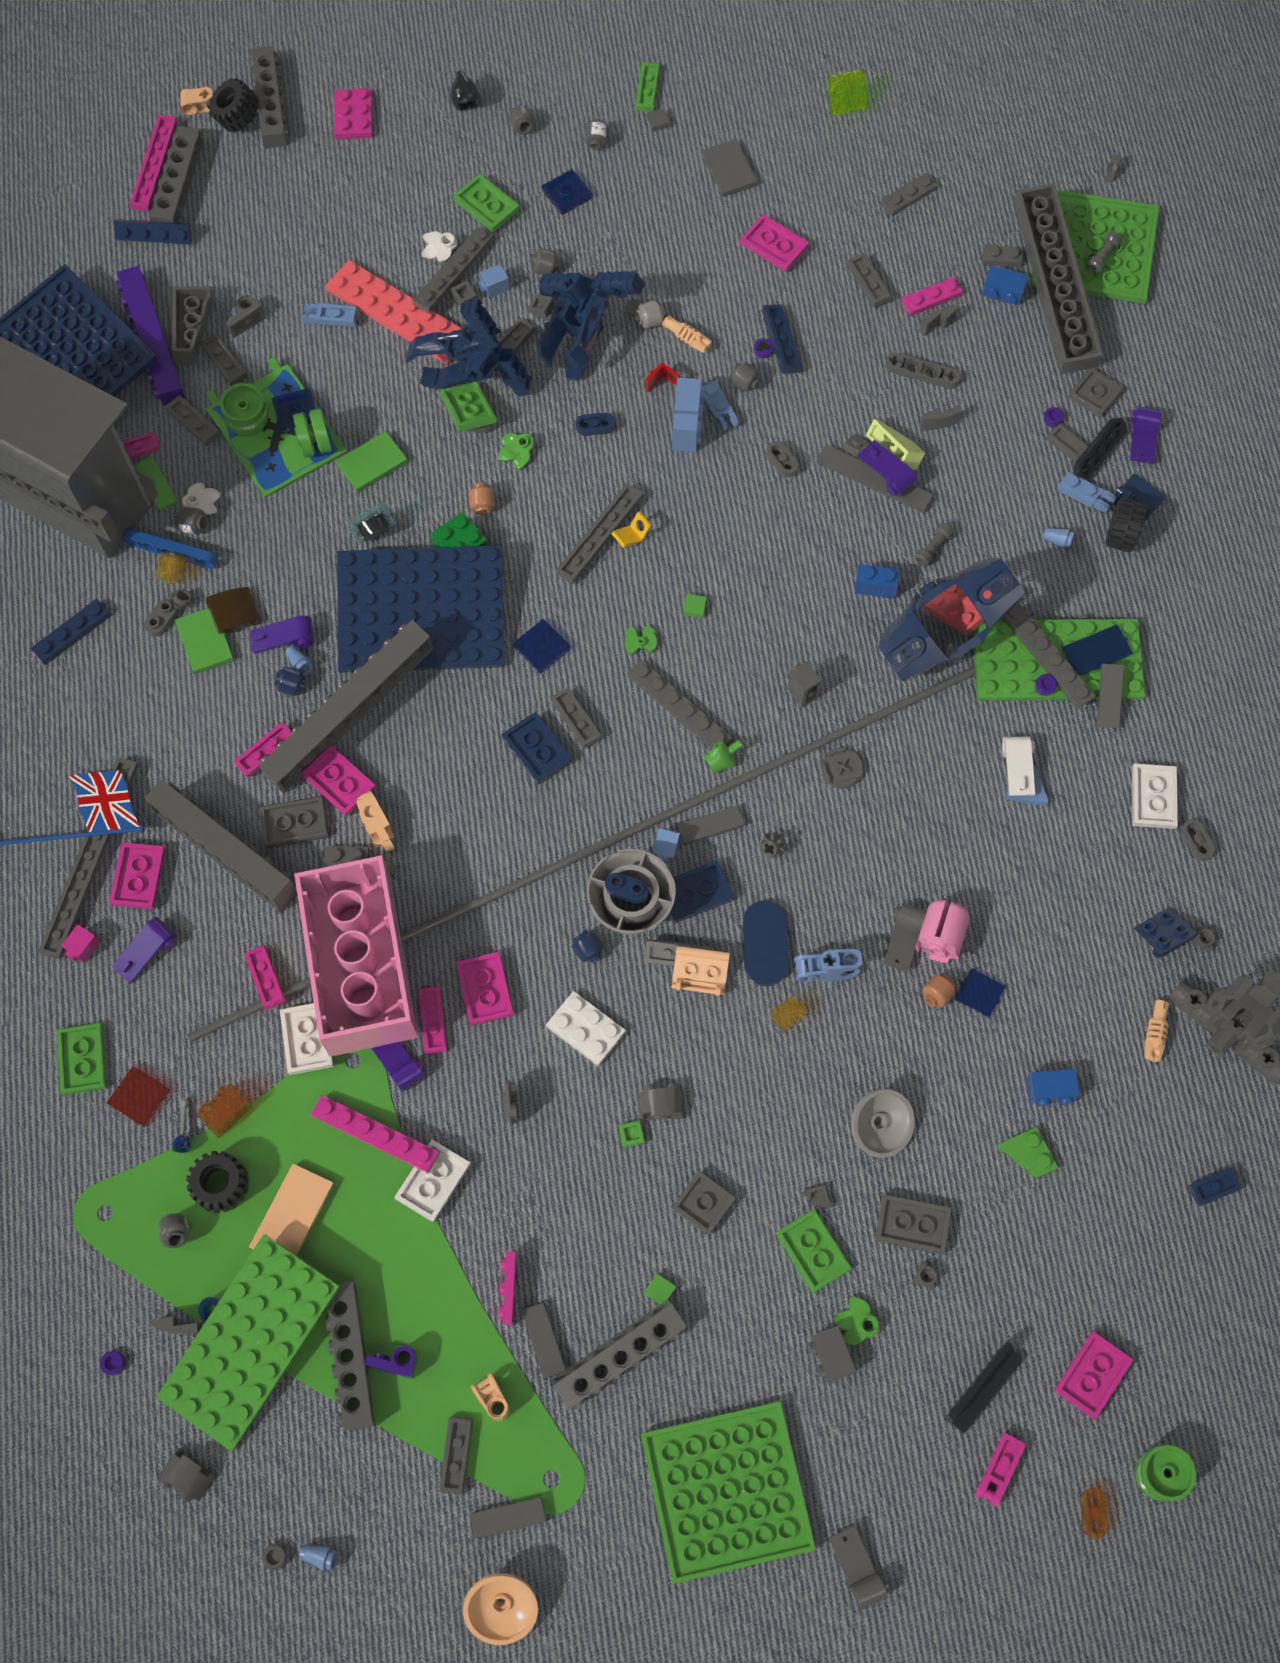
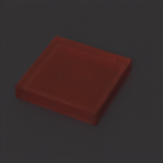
[106,1066,171,1128]

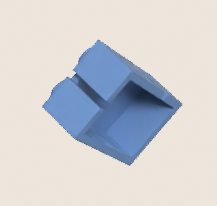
[672,378,705,452]

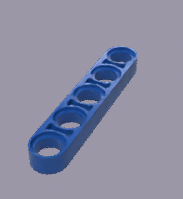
[122,529,218,569]

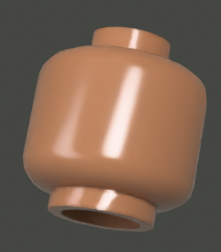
[468,483,496,514]
[922,975,956,1008]

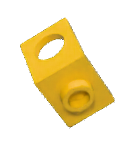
[612,511,652,548]

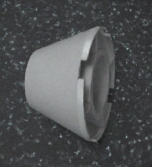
[587,849,676,934]

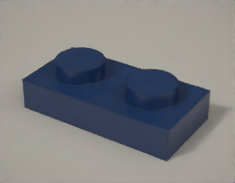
[1188,1168,1242,1207]

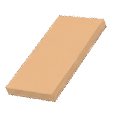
[249,1164,334,1255]

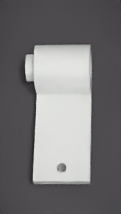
[1002,736,1035,796]

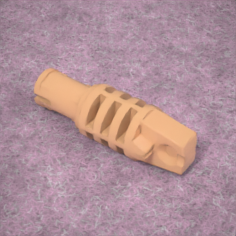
[662,315,711,353]
[1145,1000,1169,1062]

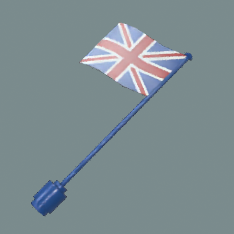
[0,770,145,845]

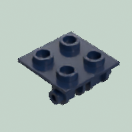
[1113,474,1167,522]
[1134,907,1198,958]

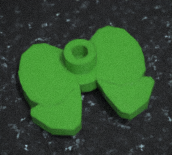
[624,626,657,655]

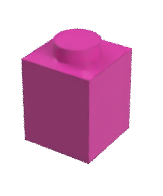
[61,925,101,963]

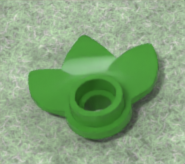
[499,433,534,470]
[833,1297,880,1345]

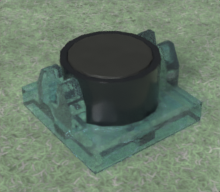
[348,501,395,544]

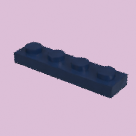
[113,219,192,245]
[762,304,803,374]
[31,598,111,665]

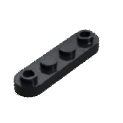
[1073,418,1126,479]

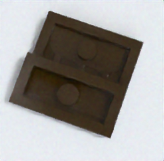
[206,587,261,634]

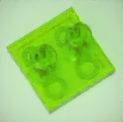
[827,69,868,116]

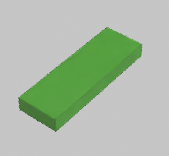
[636,62,660,112]
[135,456,178,512]

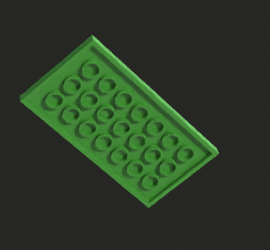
[972,619,1145,701]
[156,1234,341,1452]

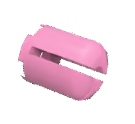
[915,900,970,963]

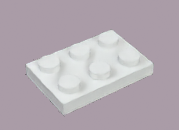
[1132,764,1178,829]
[546,991,626,1067]
[280,1003,334,1075]
[394,1140,471,1223]

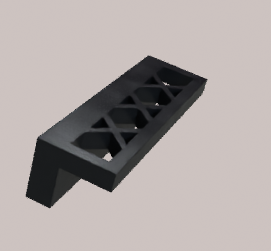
[944,1342,1023,1434]

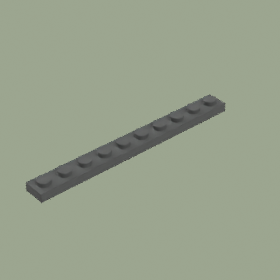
[38,757,139,960]

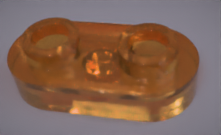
[1081,1488,1108,1539]

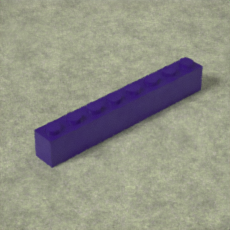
[116,265,186,406]

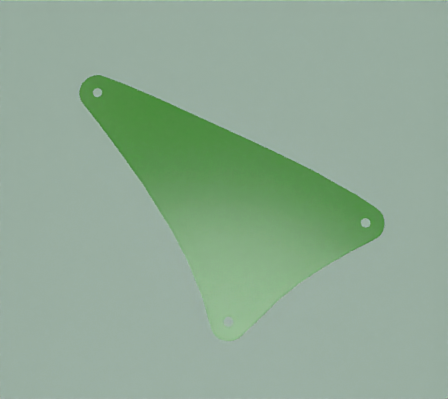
[73,1048,585,1515]

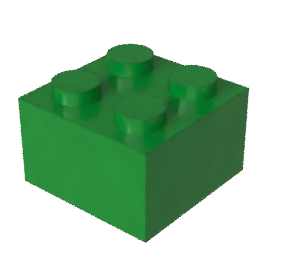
[430,512,488,548]

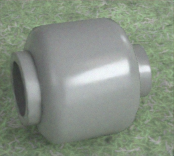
[635,300,665,329]

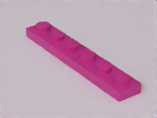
[130,114,178,212]
[311,1095,439,1174]

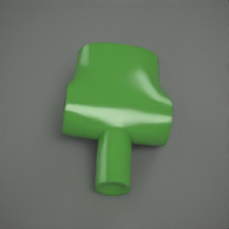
[703,740,743,774]

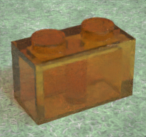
[196,1083,252,1138]

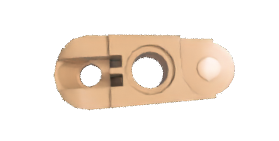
[356,790,395,852]

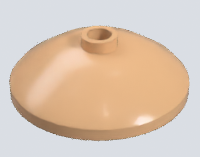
[463,1573,538,1645]

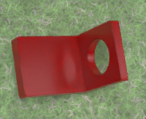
[645,362,680,392]

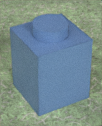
[478,264,510,298]
[652,827,682,861]

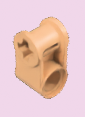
[180,87,213,115]
[470,1373,510,1421]

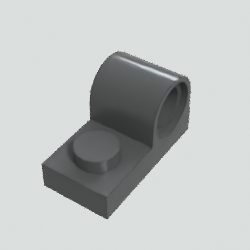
[225,295,265,338]

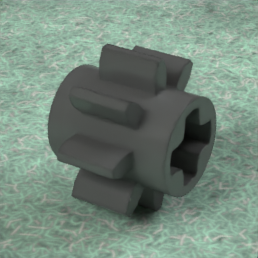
[759,831,788,859]

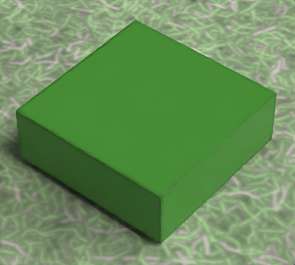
[683,594,707,618]
[618,1120,645,1148]
[644,1274,676,1305]

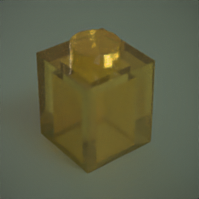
[156,552,187,585]
[770,996,806,1034]

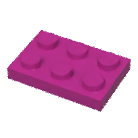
[334,88,372,140]
[740,214,809,272]
[301,745,376,817]
[109,842,166,910]
[456,952,514,1026]
[1053,1331,1133,1420]

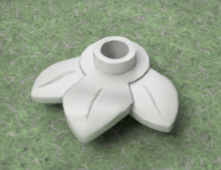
[421,231,457,262]
[182,483,221,515]

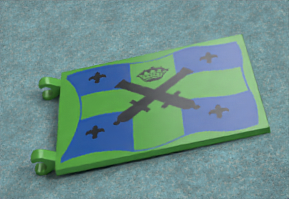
[206,357,348,498]

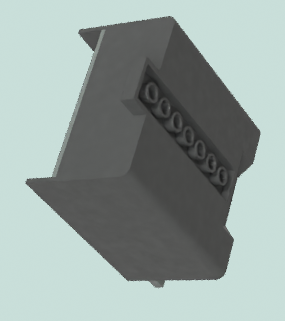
[0,337,158,558]

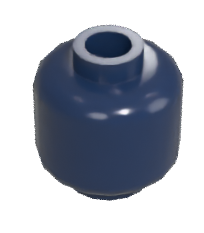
[274,666,306,696]
[572,929,604,963]

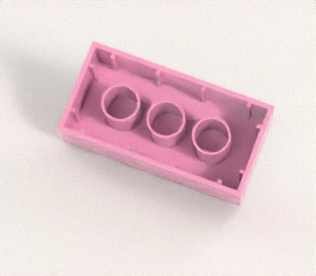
[295,855,418,1057]

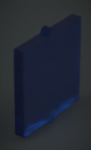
[954,968,1006,1018]

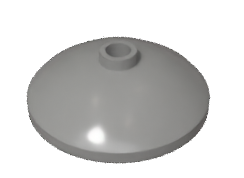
[851,1089,915,1158]

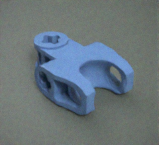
[794,949,863,982]

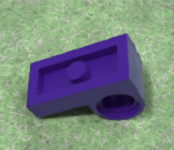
[365,1346,417,1379]

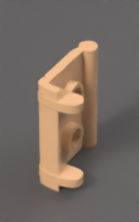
[671,946,730,996]

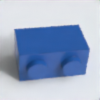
[982,265,1028,305]
[854,564,900,599]
[1027,1069,1080,1107]

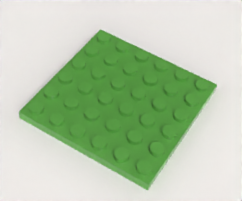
[1030,190,1159,304]
[641,1401,816,1584]

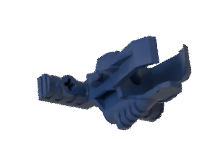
[537,271,645,380]
[406,298,532,396]

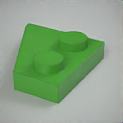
[997,1127,1058,1179]

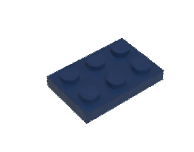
[501,712,572,784]
[670,859,735,924]

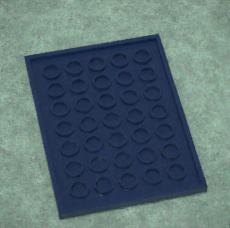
[0,264,159,397]
[337,546,505,672]

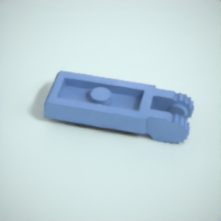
[302,303,358,327]
[701,380,739,431]
[1057,472,1116,513]

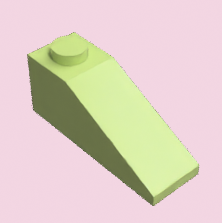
[866,419,925,470]

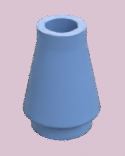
[1043,528,1075,549]
[285,646,313,675]
[300,1545,339,1572]

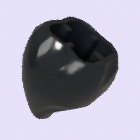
[450,70,481,111]

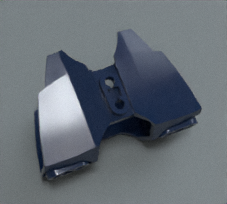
[878,558,1026,681]

